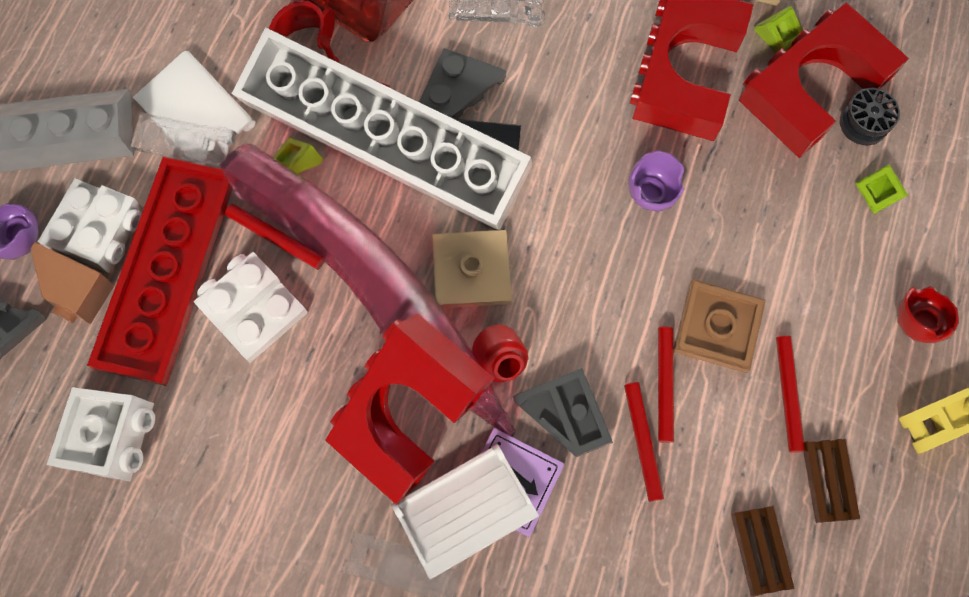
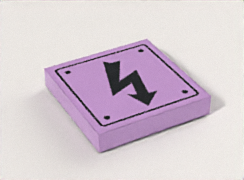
[481,428,565,538]

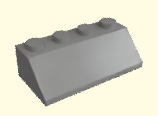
[0,89,134,172]

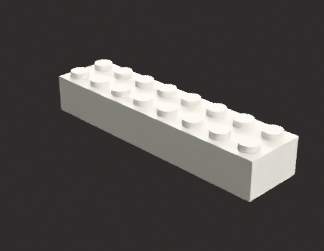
[231,27,533,230]

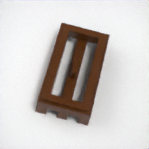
[803,439,860,523]
[731,506,795,596]

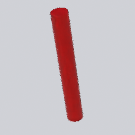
[225,203,325,270]
[658,326,674,443]
[776,336,805,453]
[624,382,664,502]

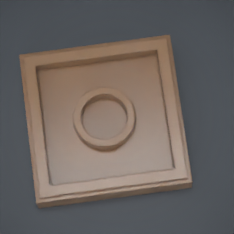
[673,279,766,373]

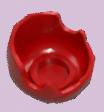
[897,286,959,343]

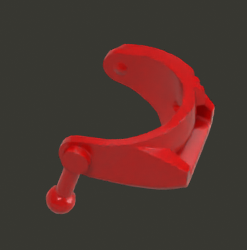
[269,1,339,63]

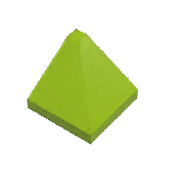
[753,6,803,53]
[268,137,324,176]
[855,164,909,214]

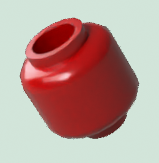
[472,325,529,383]

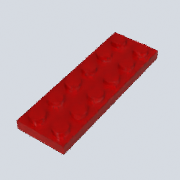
[87,156,236,386]

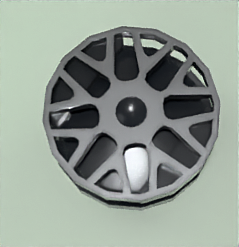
[839,88,900,146]

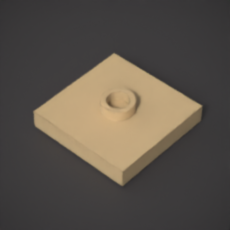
[432,230,512,309]

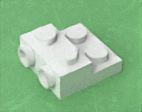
[37,178,144,273]
[193,252,308,363]
[47,387,155,482]

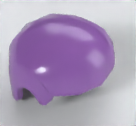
[628,150,685,212]
[0,204,39,260]

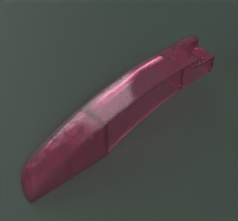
[219,143,516,437]

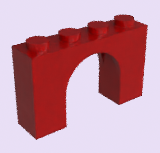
[629,0,754,141]
[739,2,909,158]
[325,313,494,505]

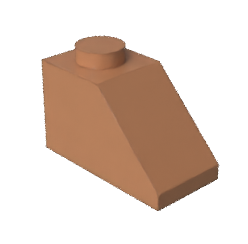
[30,242,114,324]

